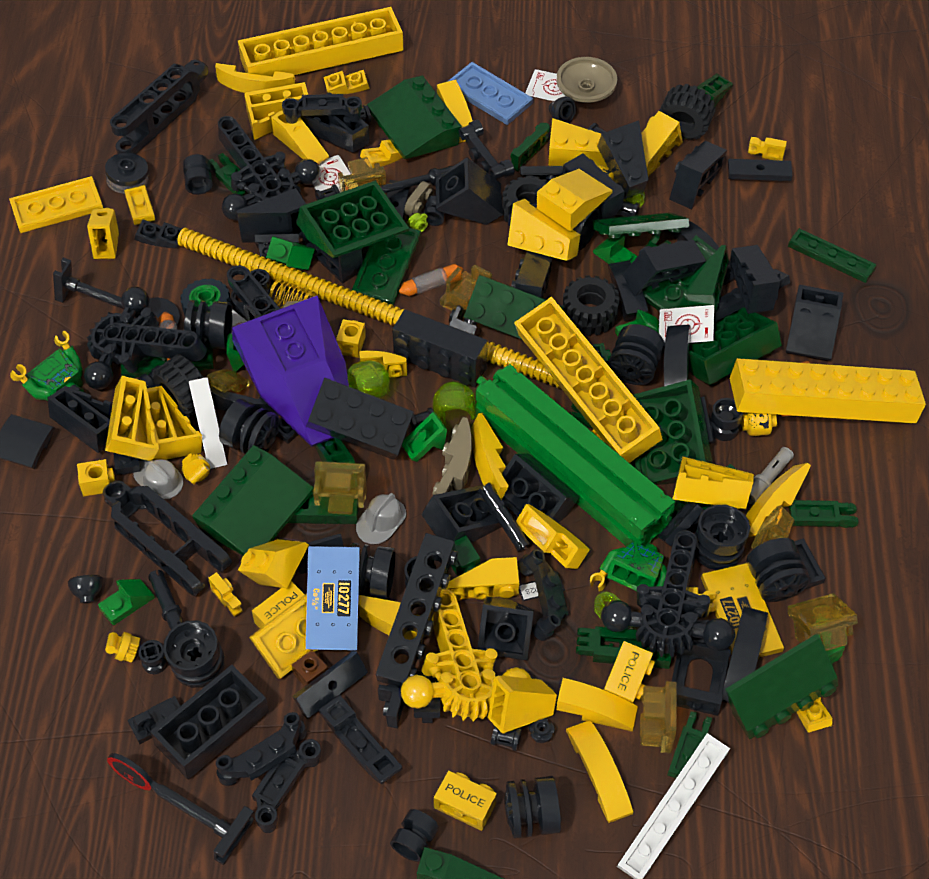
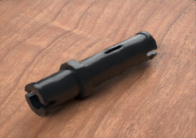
[478,483,530,552]
[148,570,184,630]

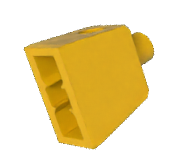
[87,208,119,259]

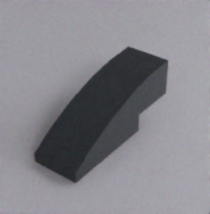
[608,260,648,321]

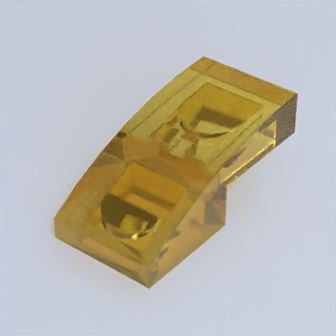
[207,369,251,393]
[751,506,794,549]

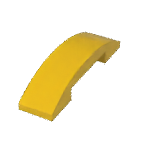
[215,63,295,93]
[566,720,633,823]

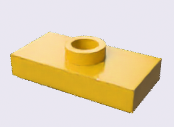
[124,185,155,225]

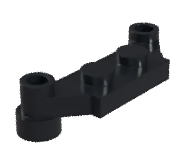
[282,94,362,124]
[459,120,515,180]
[517,549,569,641]
[216,712,307,786]
[252,739,321,833]

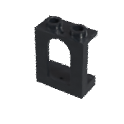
[667,639,731,716]

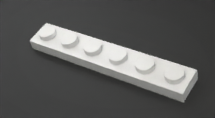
[617,733,730,879]

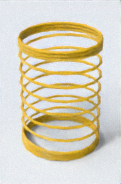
[269,279,316,308]

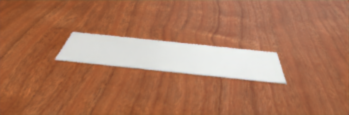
[189,377,227,469]

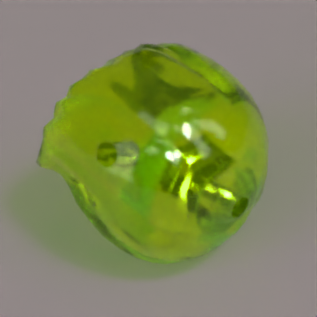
[347,360,390,399]
[432,381,476,427]

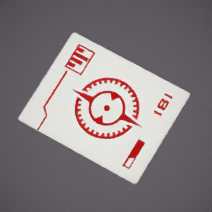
[525,69,567,101]
[313,155,358,193]
[659,305,714,343]

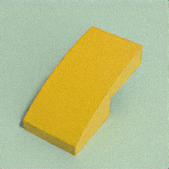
[360,140,403,169]

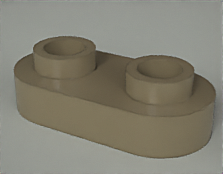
[404,181,434,217]

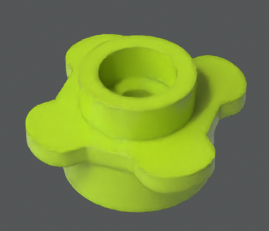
[407,213,428,232]

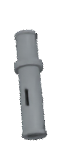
[748,447,794,504]

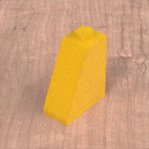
[488,675,557,734]

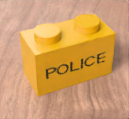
[252,581,305,629]
[604,641,655,703]
[434,770,497,831]

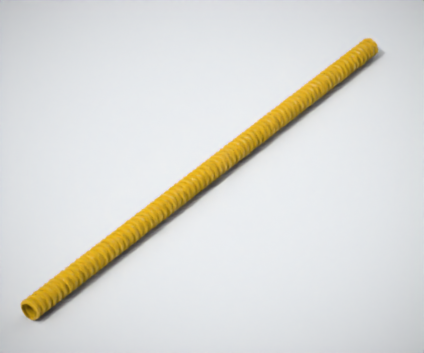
[177,228,633,395]

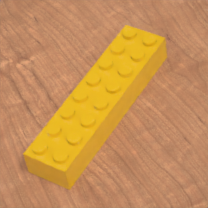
[238,7,403,77]
[514,297,663,463]
[730,358,926,423]

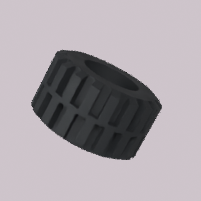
[659,84,715,140]
[502,176,548,226]
[563,275,619,336]
[153,355,203,418]

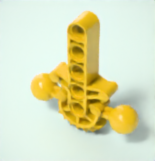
[401,589,532,722]

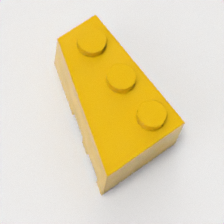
[244,82,308,140]
[548,118,609,169]
[508,199,580,261]
[105,376,159,461]
[147,386,202,460]
[673,457,754,509]

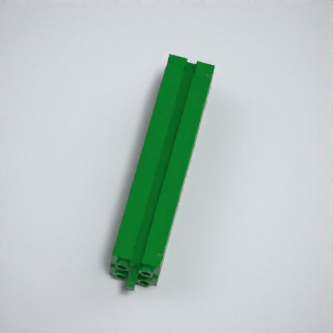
[476,364,675,546]

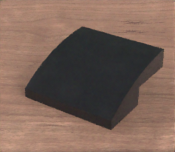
[0,414,55,469]

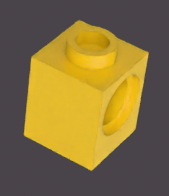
[336,319,366,358]
[77,459,115,497]

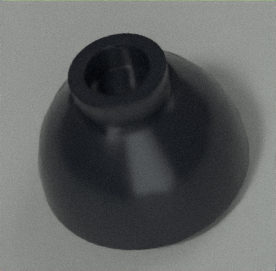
[549,97,576,123]
[68,575,103,603]

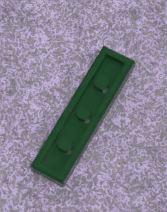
[788,228,877,283]

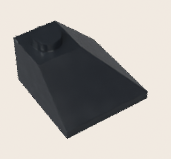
[477,596,534,660]

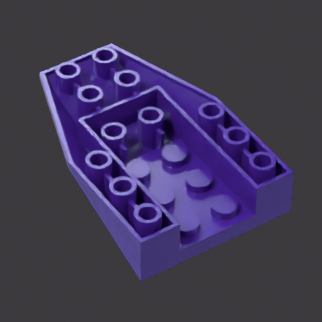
[232,296,349,447]

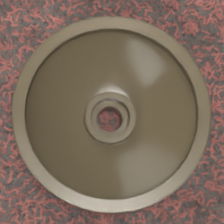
[556,57,617,103]

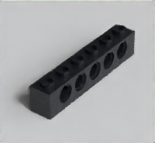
[375,533,458,688]

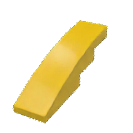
[471,413,509,500]
[746,463,811,537]

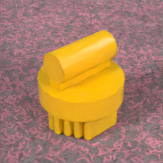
[182,453,210,485]
[105,632,140,662]

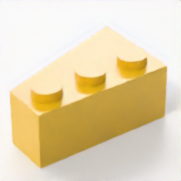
[641,111,683,176]

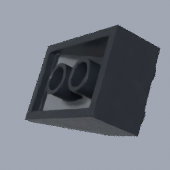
[421,485,502,543]

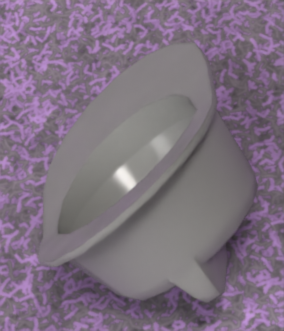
[133,459,183,500]
[356,493,406,544]

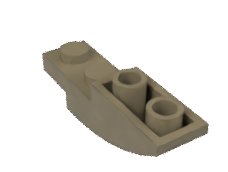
[433,417,471,495]

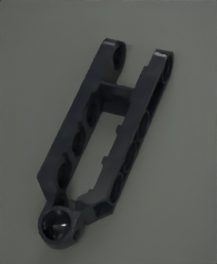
[110,60,208,154]
[227,265,280,321]
[103,481,232,596]

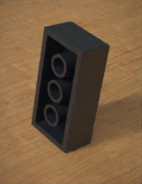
[392,309,488,388]
[306,378,414,460]
[150,665,269,780]

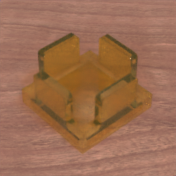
[338,157,387,194]
[440,265,492,323]
[313,462,367,515]
[788,593,858,651]
[640,681,676,753]

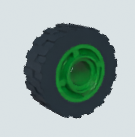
[180,278,232,316]

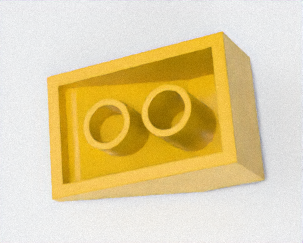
[537,169,613,231]

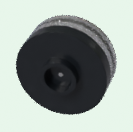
[105,153,149,194]

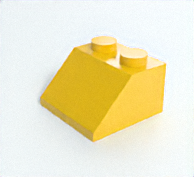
[238,539,309,589]

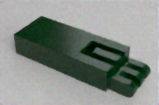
[288,490,359,524]
[576,626,671,669]

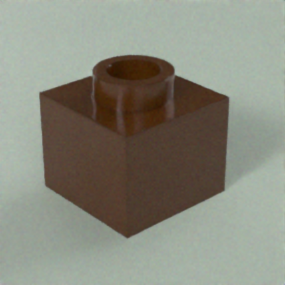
[292,650,328,687]

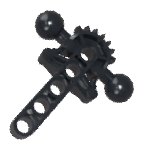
[218,116,321,221]
[84,287,207,390]
[601,530,735,658]

